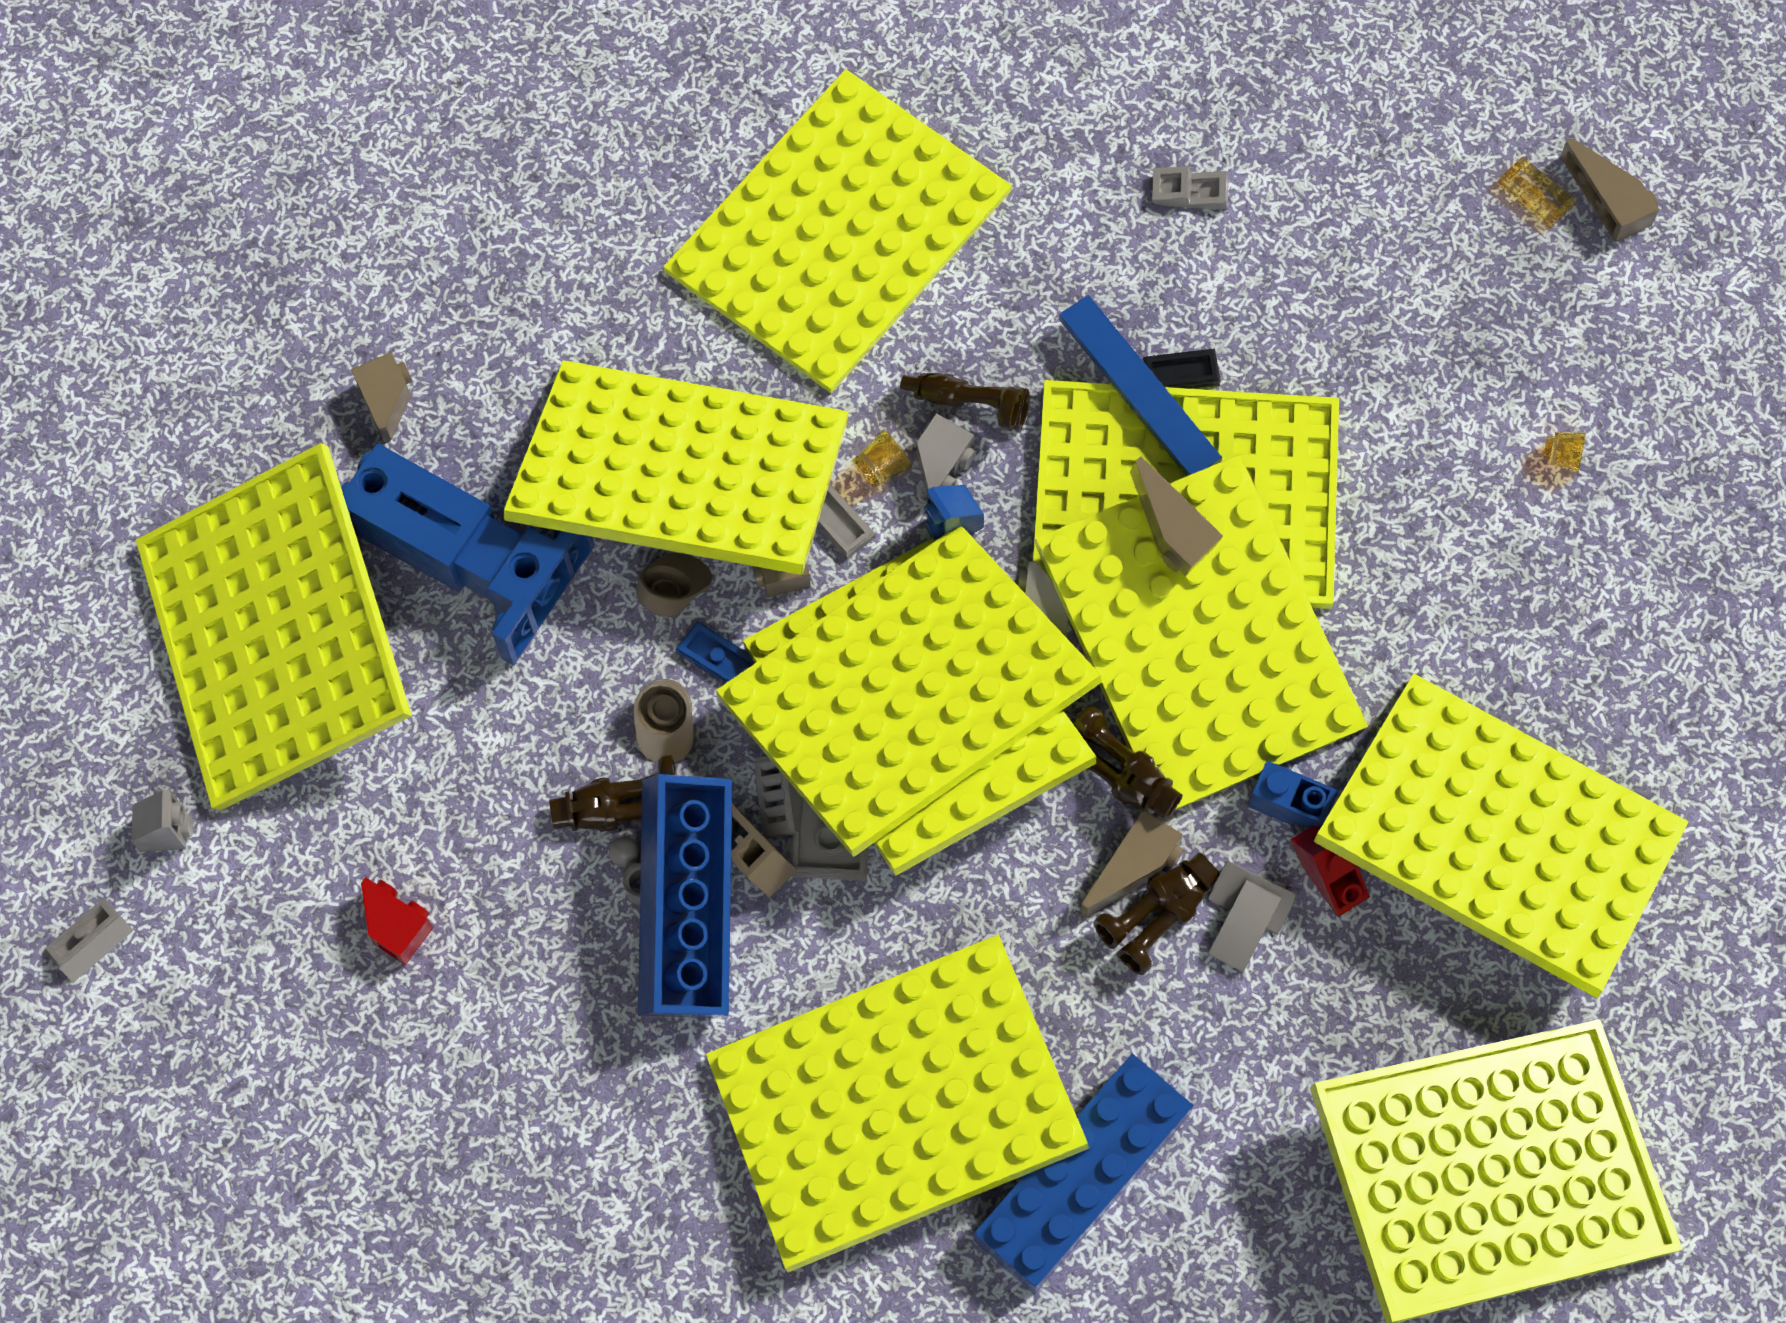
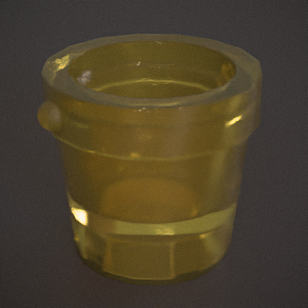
[852,429,912,490]

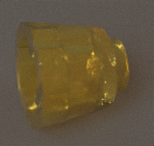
[1543,432,1586,473]

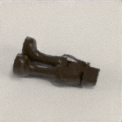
[900,373,1030,431]
[1074,706,1183,820]
[549,755,677,832]
[1093,852,1220,975]

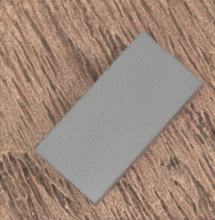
[817,484,876,559]

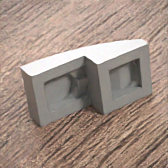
[1152,166,1229,210]
[1208,880,1282,972]

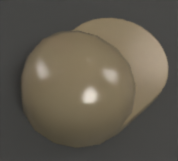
[636,553,712,617]
[633,679,694,763]

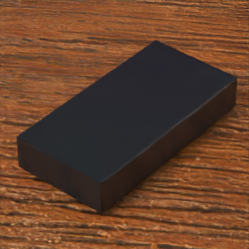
[1142,348,1221,389]

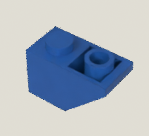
[924,485,984,541]
[1248,760,1339,827]

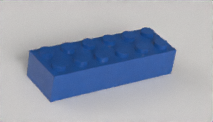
[638,774,732,1018]
[973,1053,1194,1295]

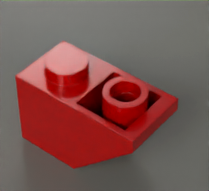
[1290,826,1370,917]
[361,877,433,966]

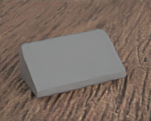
[1208,861,1297,935]
[44,898,133,983]

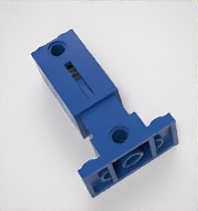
[341,443,595,666]

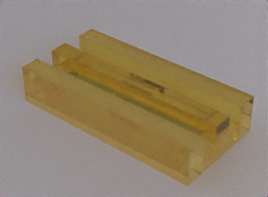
[1497,156,1577,229]

